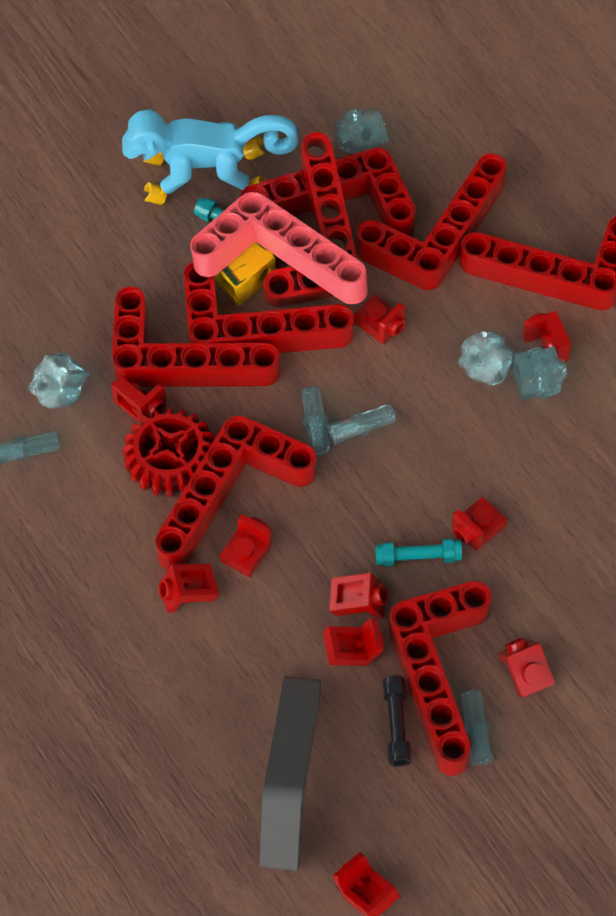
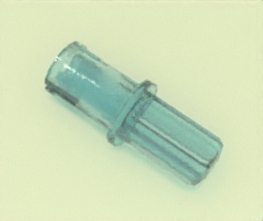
[301,386,331,455]
[327,405,396,445]
[0,431,60,465]
[461,690,494,765]

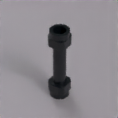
[382,675,411,767]

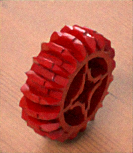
[122,407,215,498]

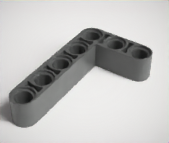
[259,676,321,872]

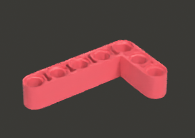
[190,192,368,304]

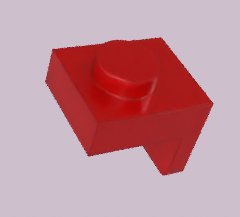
[322,619,384,666]
[498,637,555,698]
[333,852,400,916]

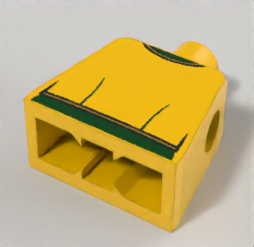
[214,242,276,306]

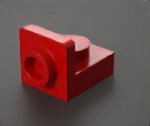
[354,294,406,345]
[522,311,571,365]
[111,376,166,424]
[452,496,507,551]
[219,514,272,578]
[158,563,219,613]
[329,572,388,619]

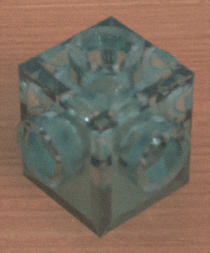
[335,108,390,154]
[457,331,519,386]
[512,347,567,400]
[28,353,89,409]

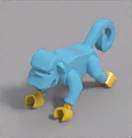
[122,109,299,205]

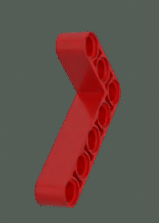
[263,132,357,307]
[240,147,415,236]
[356,153,507,290]
[460,216,616,311]
[183,262,354,353]
[112,286,280,387]
[155,416,316,570]
[389,581,492,776]

